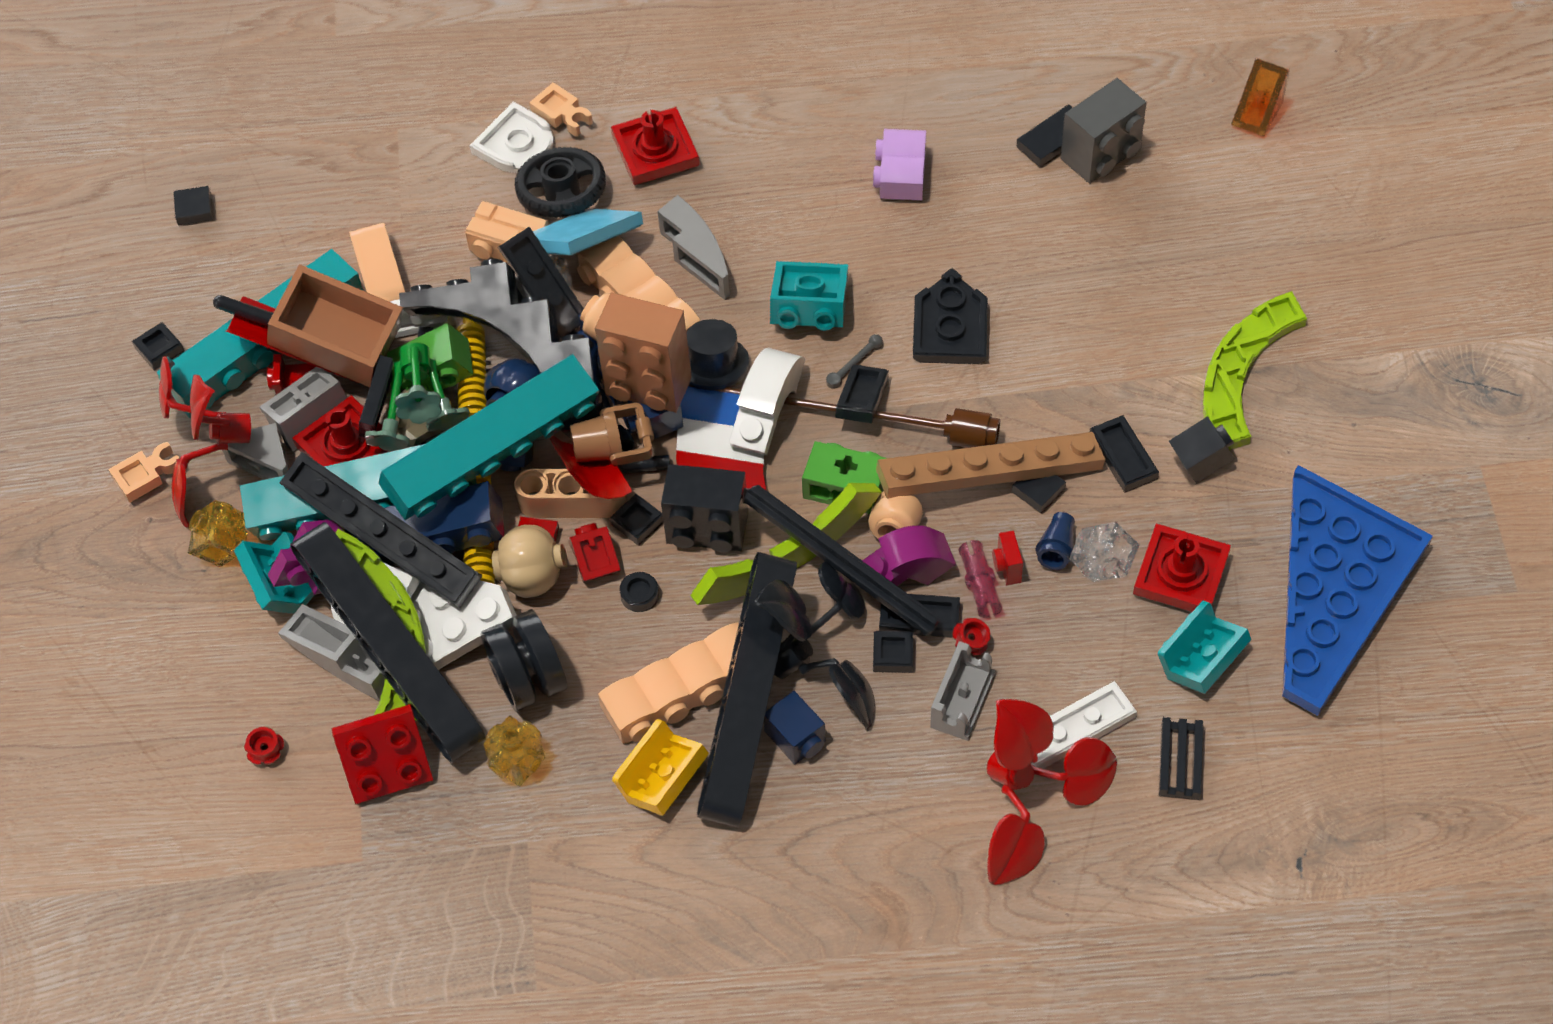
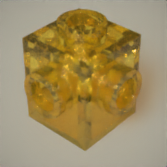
[188,500,248,567]
[483,715,546,787]

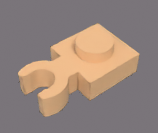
[529,82,593,136]
[108,442,180,503]

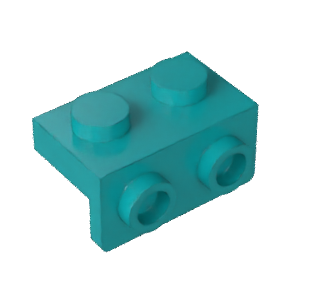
[234,532,315,614]
[1158,600,1252,694]

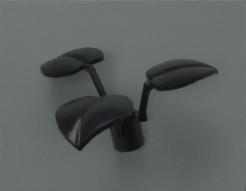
[754,562,875,730]

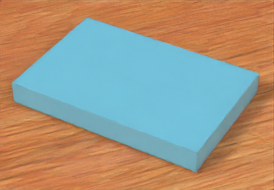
[533,208,643,256]

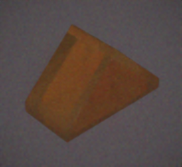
[1231,58,1290,136]

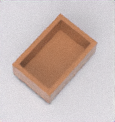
[267,264,403,387]
[595,292,692,413]

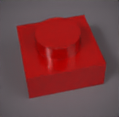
[992,530,1023,586]

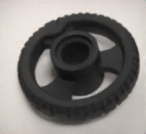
[515,147,606,218]

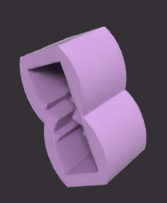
[873,129,926,200]

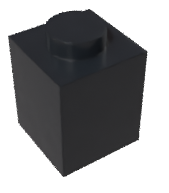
[1169,416,1235,484]

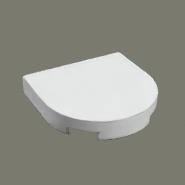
[470,102,554,173]

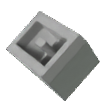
[223,423,289,480]

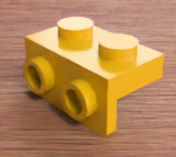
[612,719,709,816]

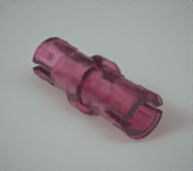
[958,540,1002,618]

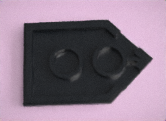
[913,268,988,364]

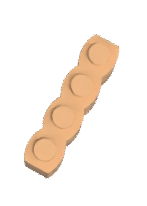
[577,235,700,333]
[598,622,739,744]

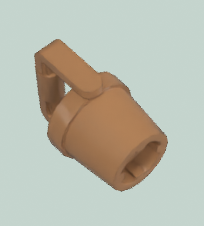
[570,403,654,466]

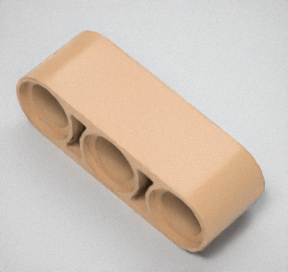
[349,223,405,302]
[514,469,627,518]

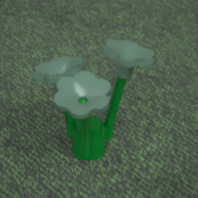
[365,343,470,451]

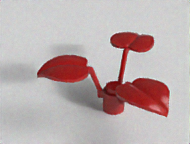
[159,356,251,528]
[987,699,1117,885]

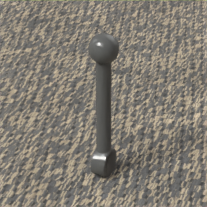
[826,334,883,389]

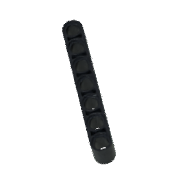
[290,522,485,763]
[697,552,797,827]

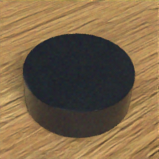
[619,572,659,612]

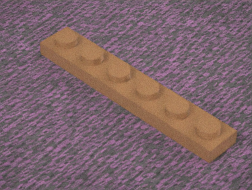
[876,432,1105,498]

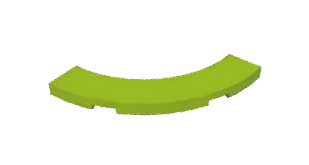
[1203,291,1307,450]
[690,483,882,605]
[336,528,426,721]

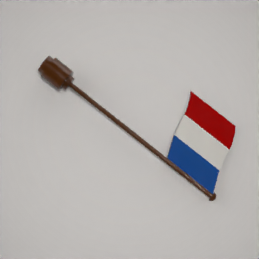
[676,385,1001,490]

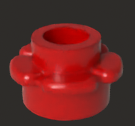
[952,618,990,656]
[244,727,284,765]

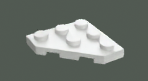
[398,567,517,670]

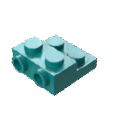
[770,261,848,331]

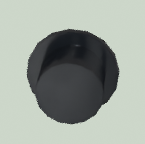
[687,319,750,391]

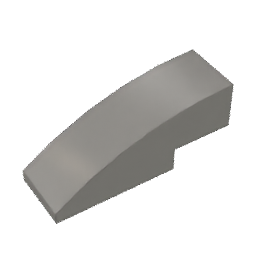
[657,195,730,300]
[278,604,385,701]

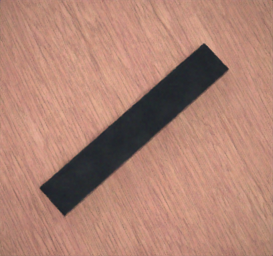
[279,452,482,608]

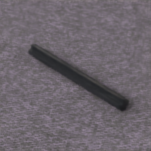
[744,485,940,636]

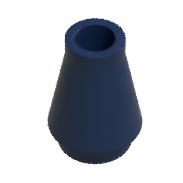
[1035,512,1075,570]

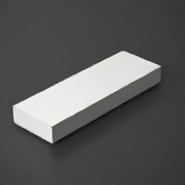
[1031,681,1137,769]

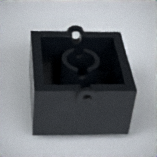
[661,464,750,552]

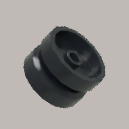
[480,609,568,712]

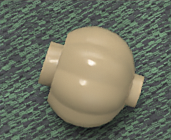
[492,525,567,598]

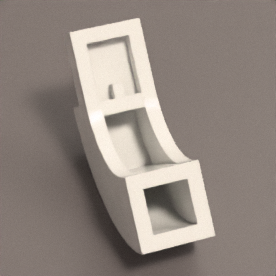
[729,348,806,456]

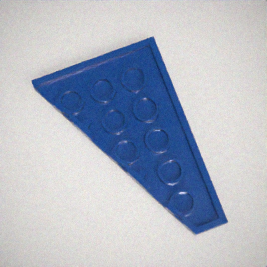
[1282,465,1433,716]

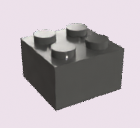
[1061,78,1147,184]

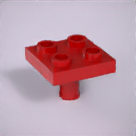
[611,107,700,185]
[292,395,391,467]
[1133,523,1231,612]
[331,704,433,804]

